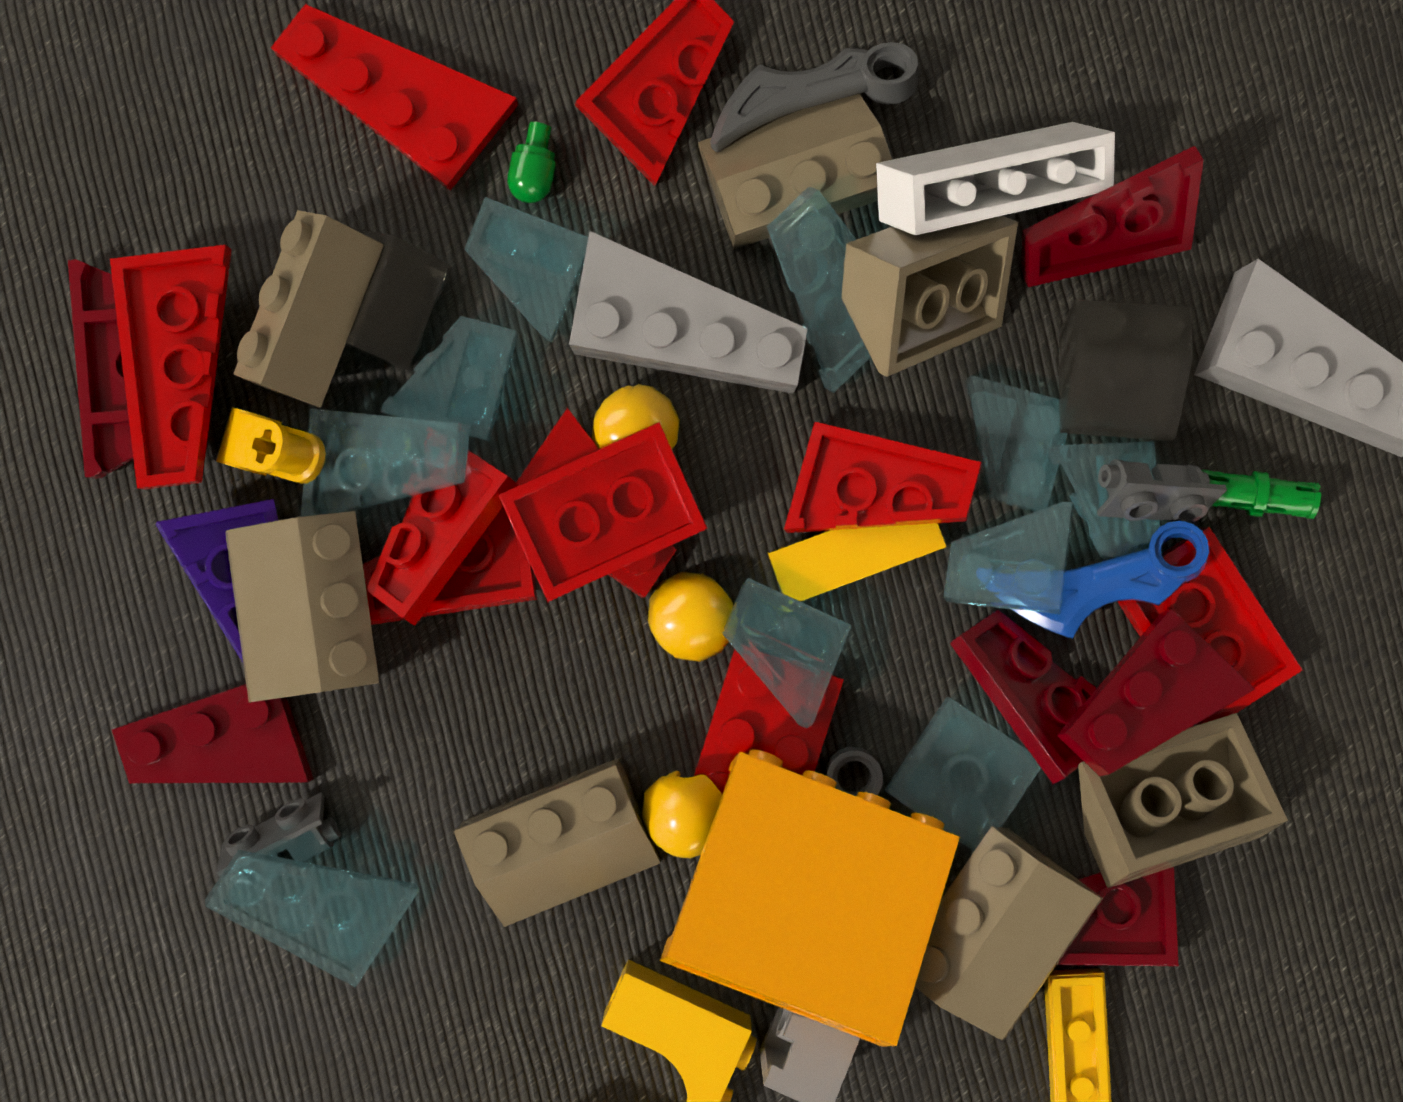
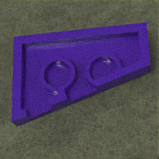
[155,499,279,663]

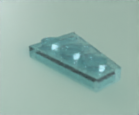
[767,187,871,393]
[301,408,470,517]
[205,850,419,988]

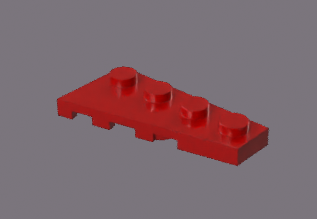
[270,4,519,191]
[110,244,232,490]

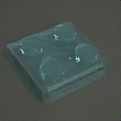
[884,696,1041,851]

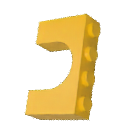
[601,959,757,1102]

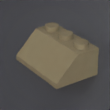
[698,94,892,250]
[233,210,384,408]
[841,216,1018,377]
[225,511,379,702]
[1078,713,1288,888]
[453,758,661,927]
[915,826,1103,1040]

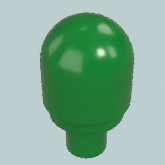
[507,122,556,203]

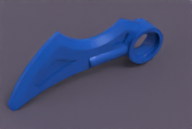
[978,521,1209,639]

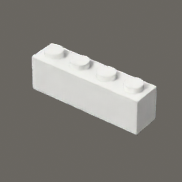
[876,122,1115,235]

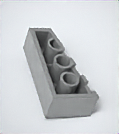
[569,231,808,394]
[1194,259,1403,457]
[759,1007,860,1102]

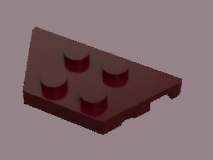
[68,259,133,479]

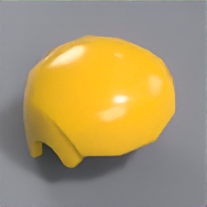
[592,384,680,449]
[648,572,737,662]
[642,770,722,858]

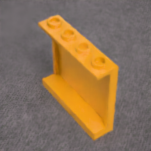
[660,750,960,1047]

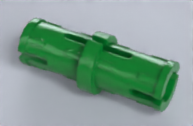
[1201,469,1321,519]

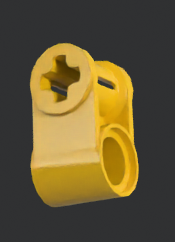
[216,407,326,484]

